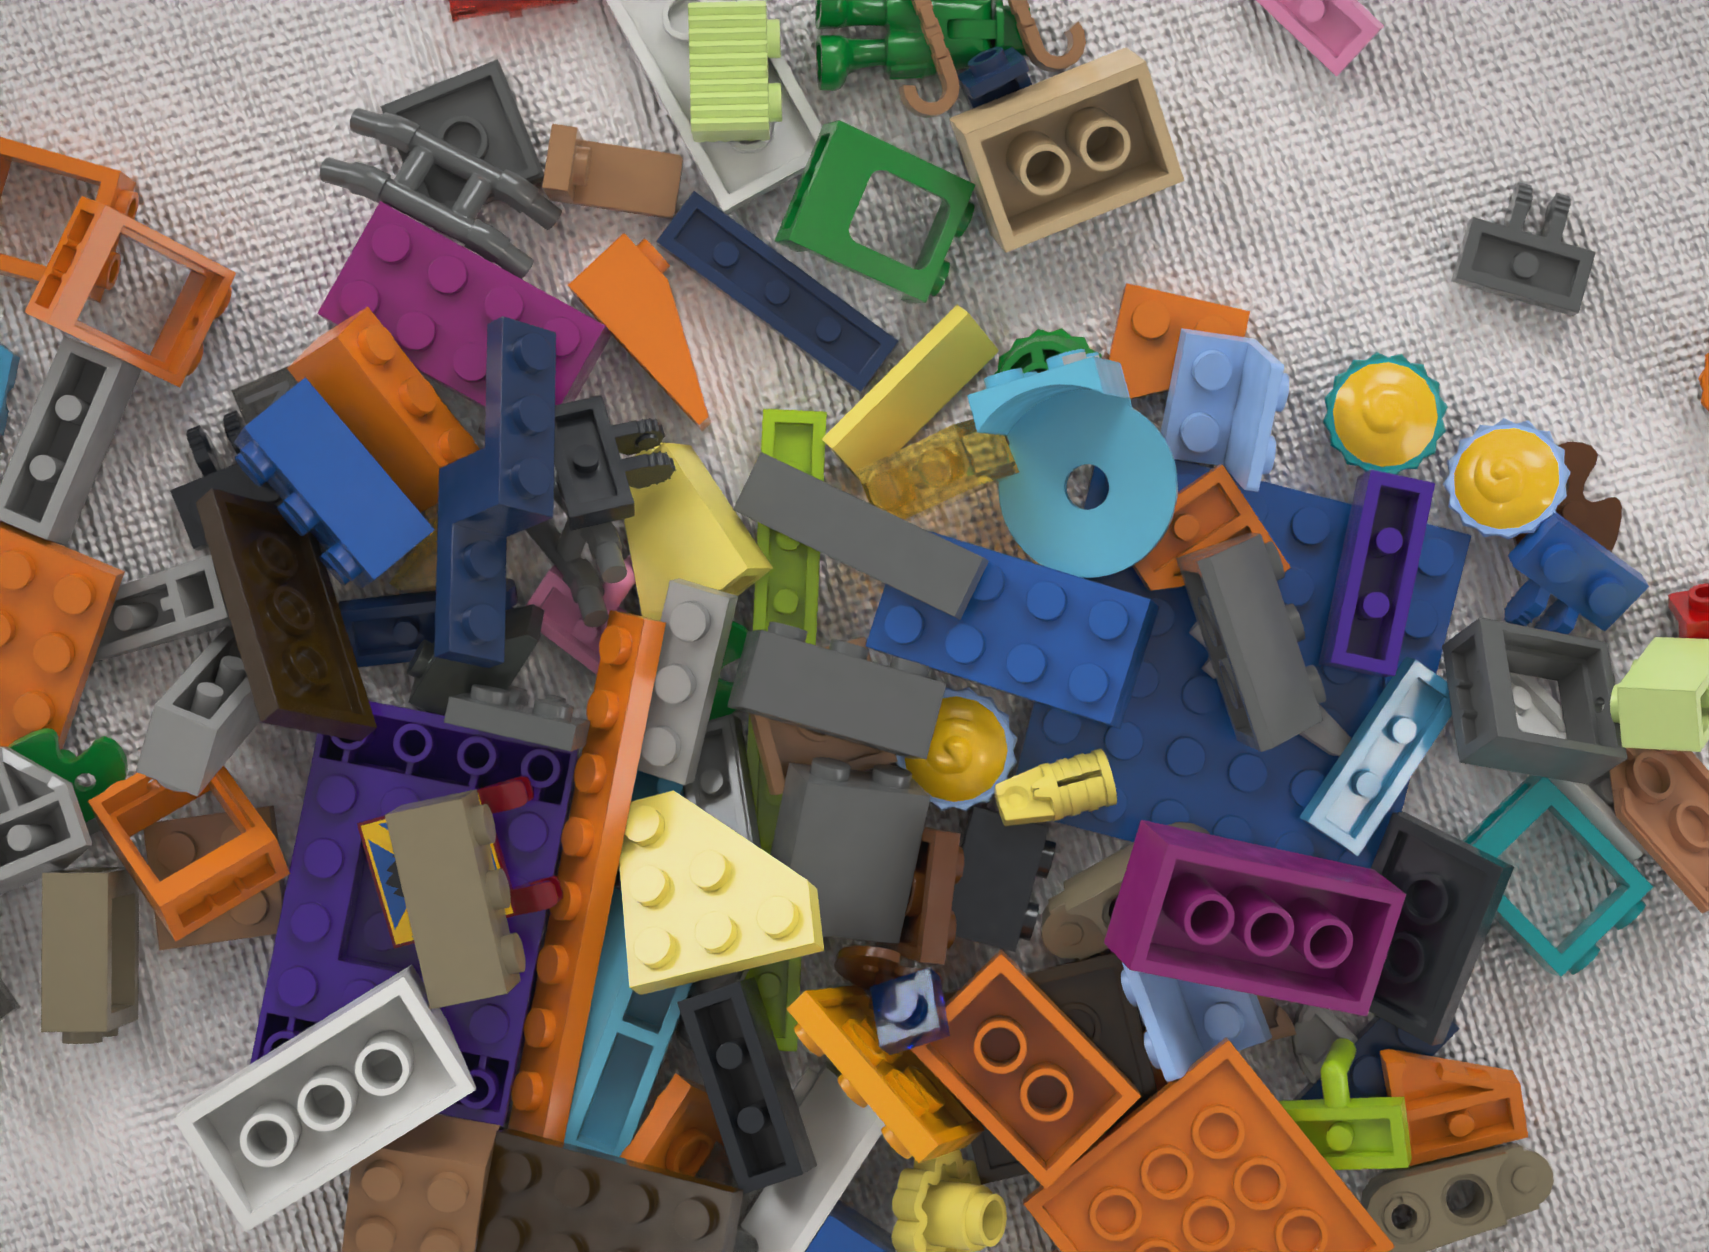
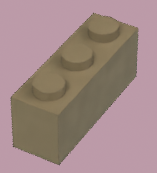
[385,789,525,1009]

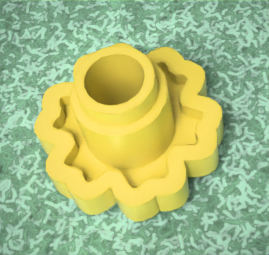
[891,1149,1007,1252]

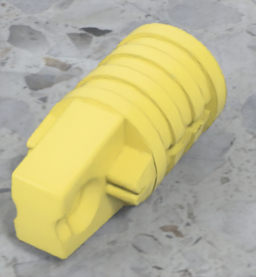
[994,748,1117,826]

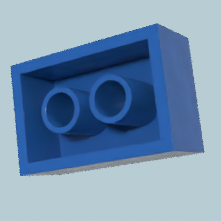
[234,377,435,590]

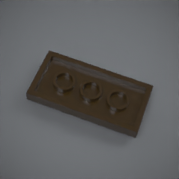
[196,488,377,741]
[476,1128,744,1252]

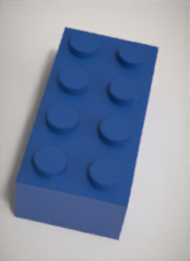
[865,530,1160,729]

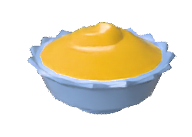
[1443,418,1571,540]
[895,687,1017,812]

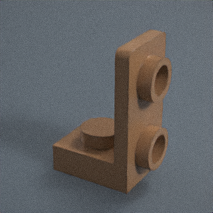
[542,124,683,219]

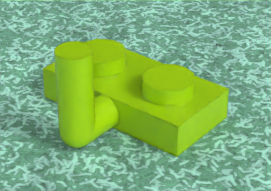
[1279,1038,1412,1170]

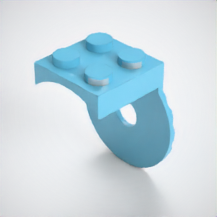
[967,349,1178,578]

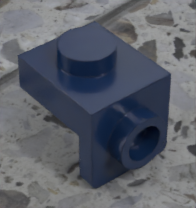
[958,47,1032,109]

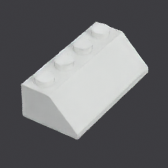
[173,965,476,1233]
[730,1060,885,1252]

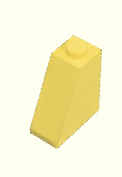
[624,442,773,621]

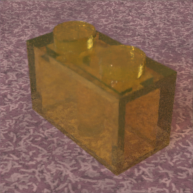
[856,419,1019,521]

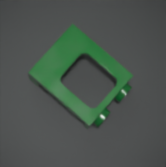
[774,120,976,304]

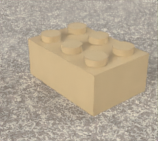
[949,47,1185,253]

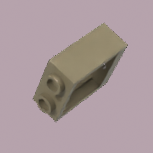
[41,867,139,1044]

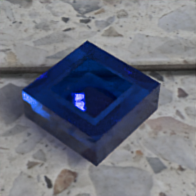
[870,967,950,1055]

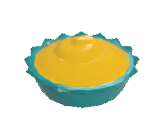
[1323,352,1448,475]

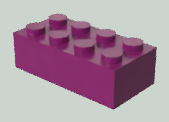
[317,201,612,409]
[1104,820,1406,1017]

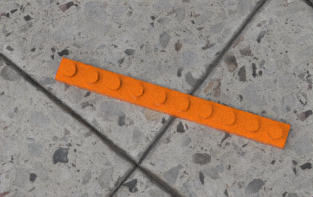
[508,610,666,1143]

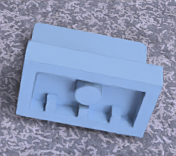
[1161,328,1289,492]
[1121,962,1272,1082]

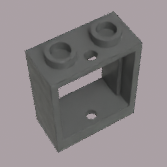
[1442,618,1628,784]

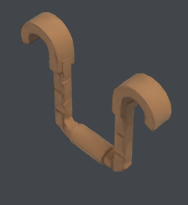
[899,0,1086,118]

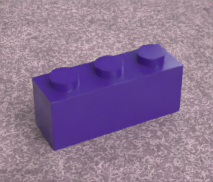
[1319,470,1435,678]

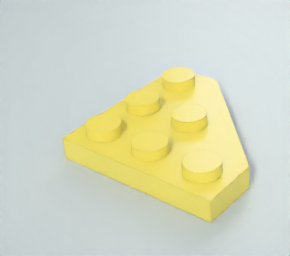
[619,790,824,995]

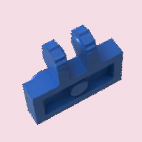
[1503,512,1649,635]

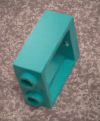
[1462,775,1653,977]

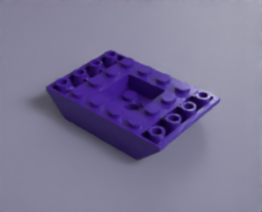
[250,701,580,1126]

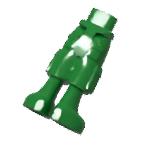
[815,0,1031,91]

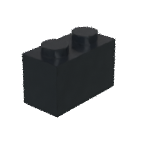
[952,806,1056,952]

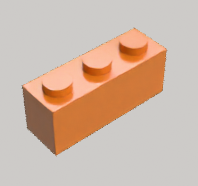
[287,306,481,513]

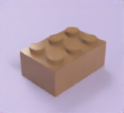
[342,1114,500,1252]

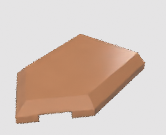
[1609,748,1709,914]

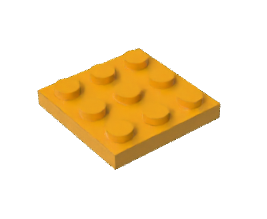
[787,985,985,1163]

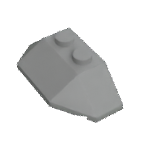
[0,746,93,895]

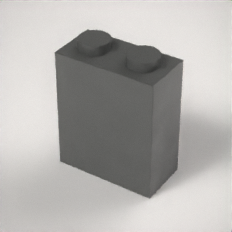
[770,757,931,944]

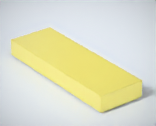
[822,304,999,485]

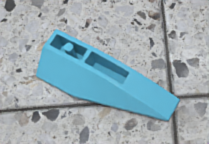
[564,885,693,1157]

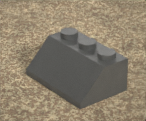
[1176,533,1326,752]

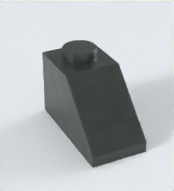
[407,604,545,716]

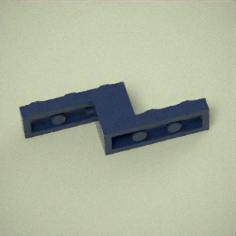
[434,316,556,668]

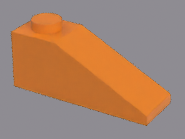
[568,233,711,432]

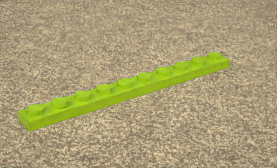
[744,409,827,1052]

